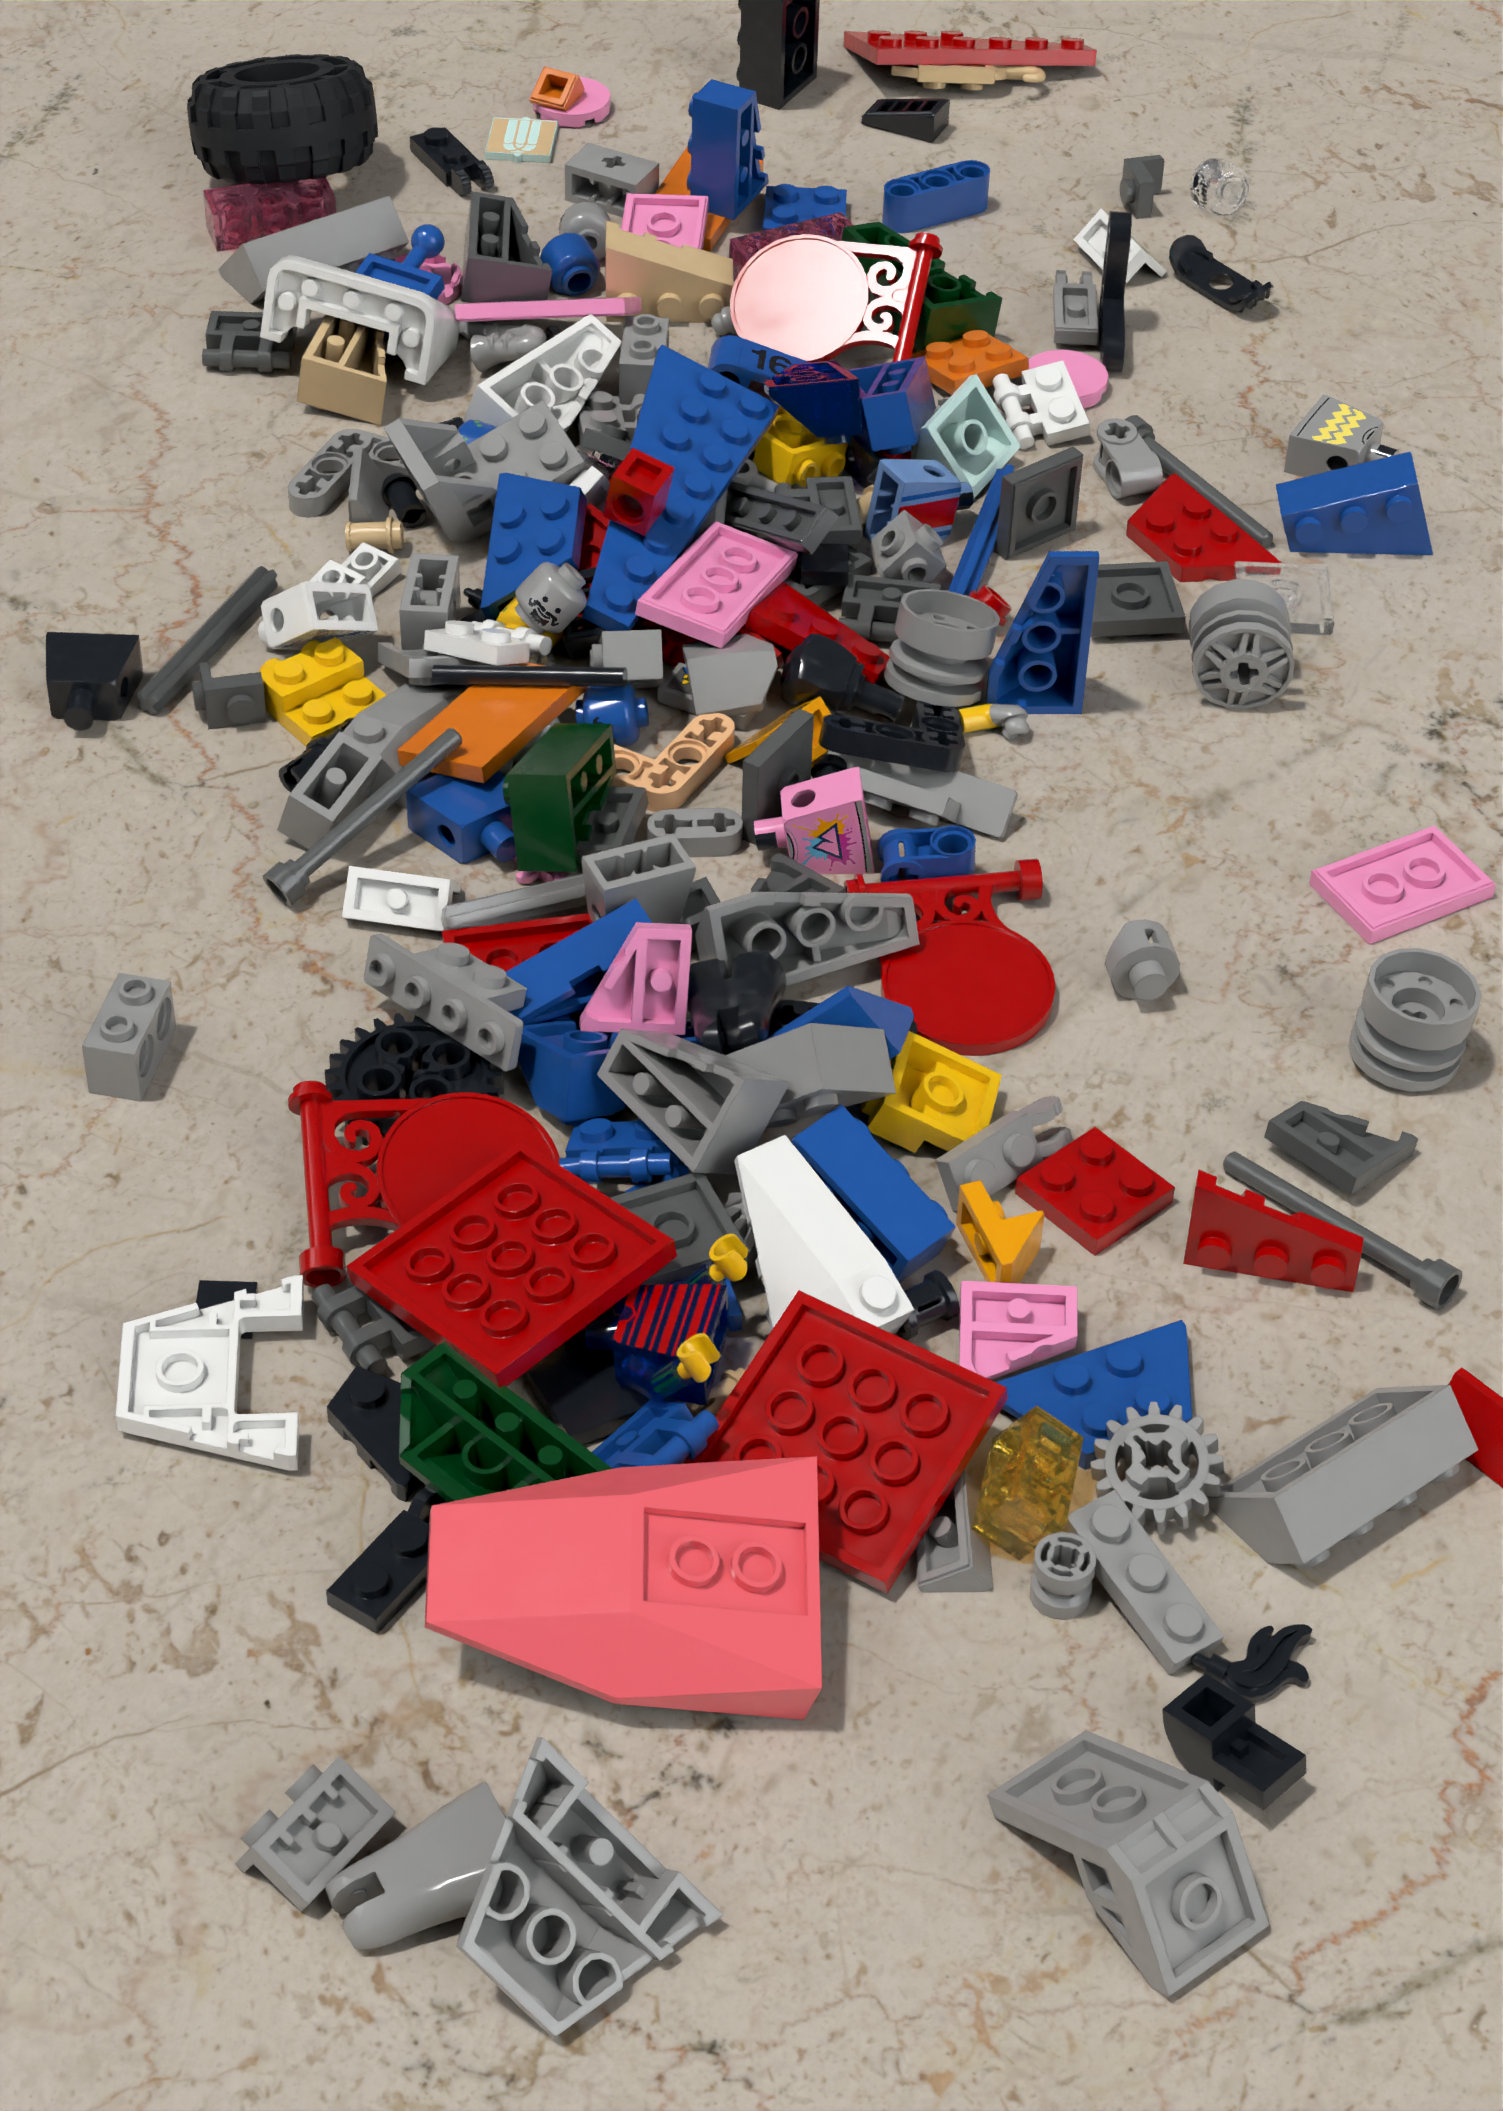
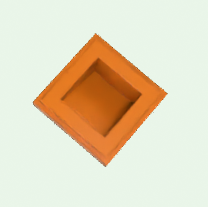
[529,66,585,112]

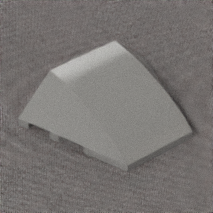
[456,1737,723,2037]

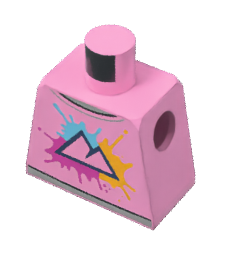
[754,767,875,874]

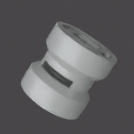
[1029,1532,1096,1620]

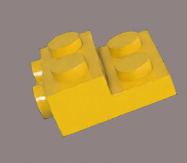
[753,400,849,487]
[259,637,387,747]
[860,1031,1002,1153]

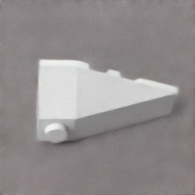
[463,314,622,432]
[734,1135,915,1334]

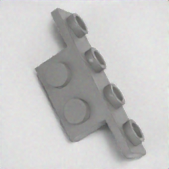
[828,751,1018,838]
[364,933,527,1071]

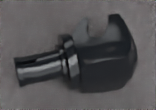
[780,634,905,724]

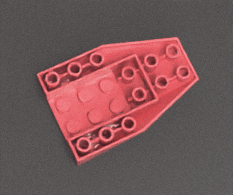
[424,1456,822,1720]

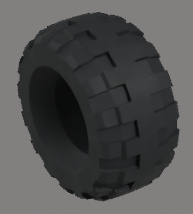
[187,54,378,184]

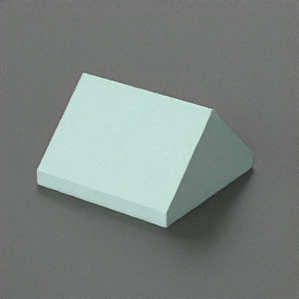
[916,374,1021,498]

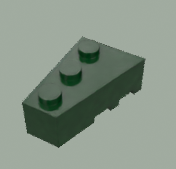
[503,723,617,872]

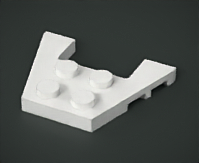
[115,1275,304,1471]

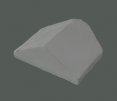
[682,634,778,717]

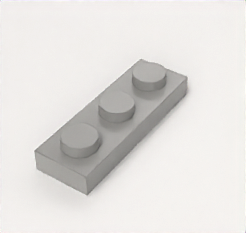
[1060,1490,1224,1675]

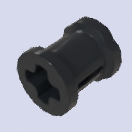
[896,1270,960,1341]

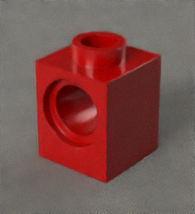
[603,448,675,536]

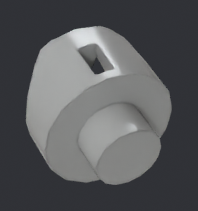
[1104,919,1180,1000]

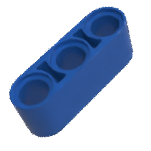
[882,160,990,233]

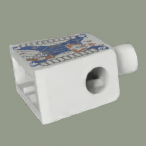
[258,581,378,650]

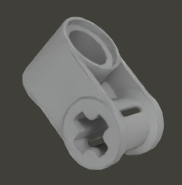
[1093,418,1163,499]

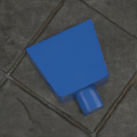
[406,770,516,864]

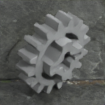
[1091,1402,1224,1534]

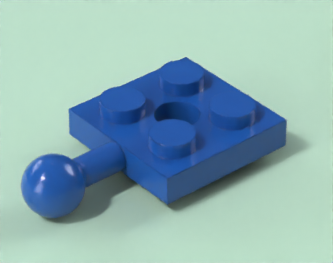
[355,224,445,342]

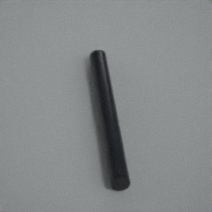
[432,665,628,687]

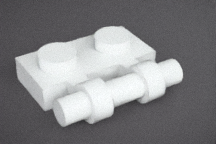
[992,360,1090,449]
[424,619,552,666]

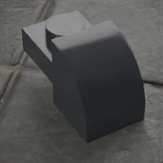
[1162,1673,1307,1810]

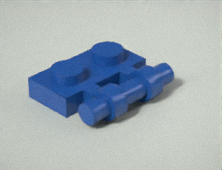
[559,1118,680,1185]
[592,1399,719,1469]

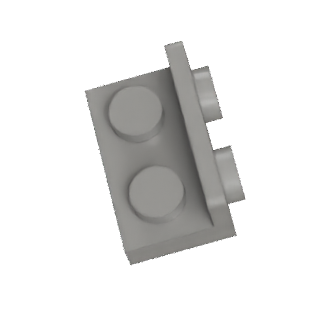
[235,1756,396,1911]

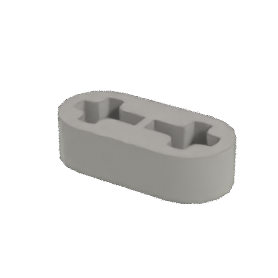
[647,808,743,857]

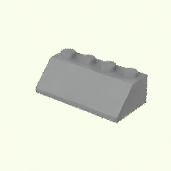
[218,196,409,304]
[1206,1385,1479,1569]

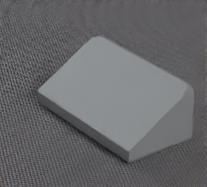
[348,447,389,523]
[915,1470,993,1593]

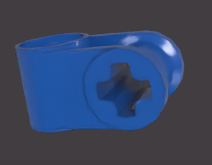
[877,825,976,882]

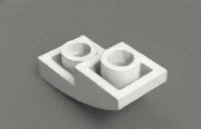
[309,542,402,597]

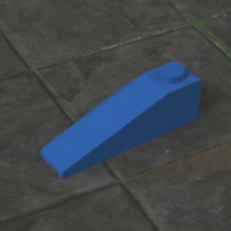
[986,551,1100,714]
[518,1018,733,1126]

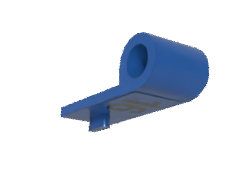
[708,335,840,409]

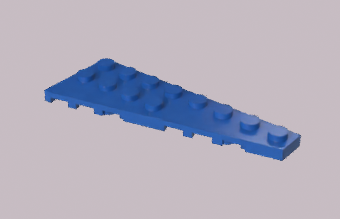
[582,345,780,631]

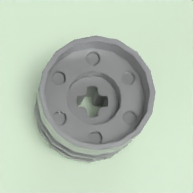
[1189,579,1295,709]
[884,589,1000,707]
[1348,948,1481,1092]

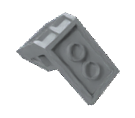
[383,400,588,541]
[987,1730,1269,1997]

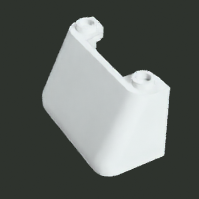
[260,255,459,385]

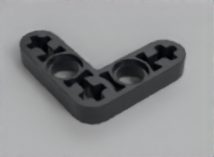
[1099,211,1132,372]
[818,701,965,772]

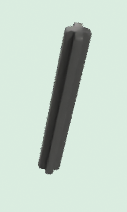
[137,566,278,715]

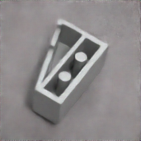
[725,1023,896,1128]
[597,1029,791,1174]

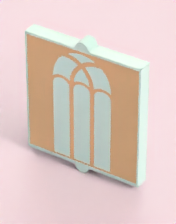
[485,117,558,163]

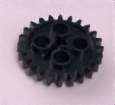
[325,1013,504,1146]

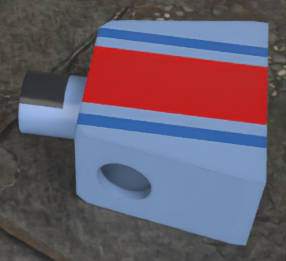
[863,459,974,543]

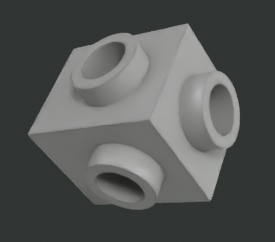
[871,510,947,583]

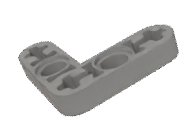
[288,429,418,518]

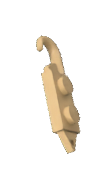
[891,65,1046,90]

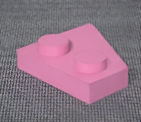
[958,1281,1078,1380]

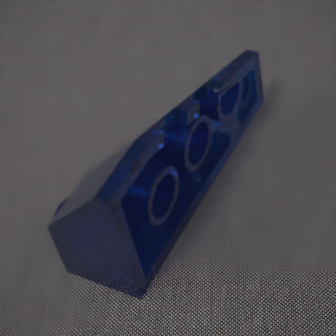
[763,361,863,444]

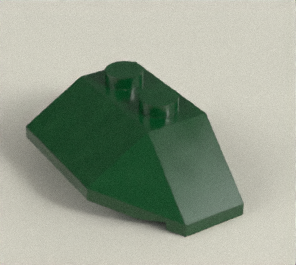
[399,1341,613,1502]

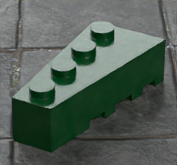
[841,222,1003,352]

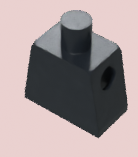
[46,632,144,731]

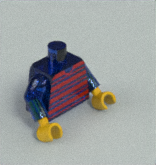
[585,1234,748,1406]

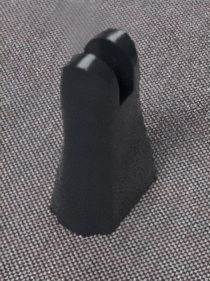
[687,950,787,1055]

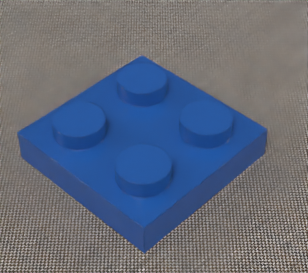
[762,184,847,243]

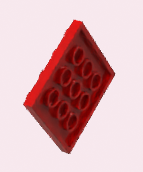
[346,1140,677,1388]
[684,1290,1008,1594]

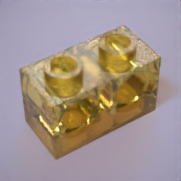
[971,1405,1084,1561]

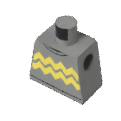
[1284,394,1399,477]

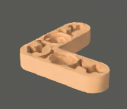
[611,713,735,812]

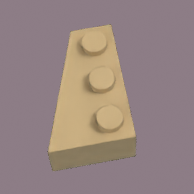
[606,221,733,323]
[297,315,387,426]

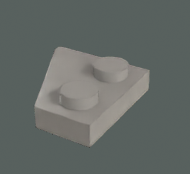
[377,642,491,685]

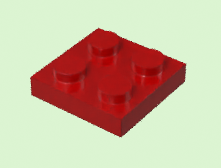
[1015,1127,1175,1256]

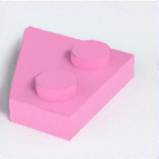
[579,922,692,1035]

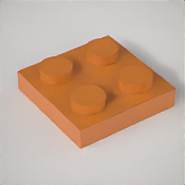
[911,330,1029,395]

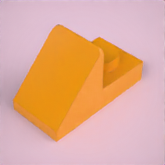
[956,1180,1044,1283]

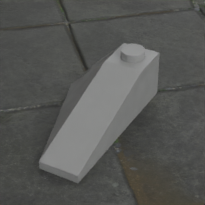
[343,682,471,809]
[695,892,920,986]

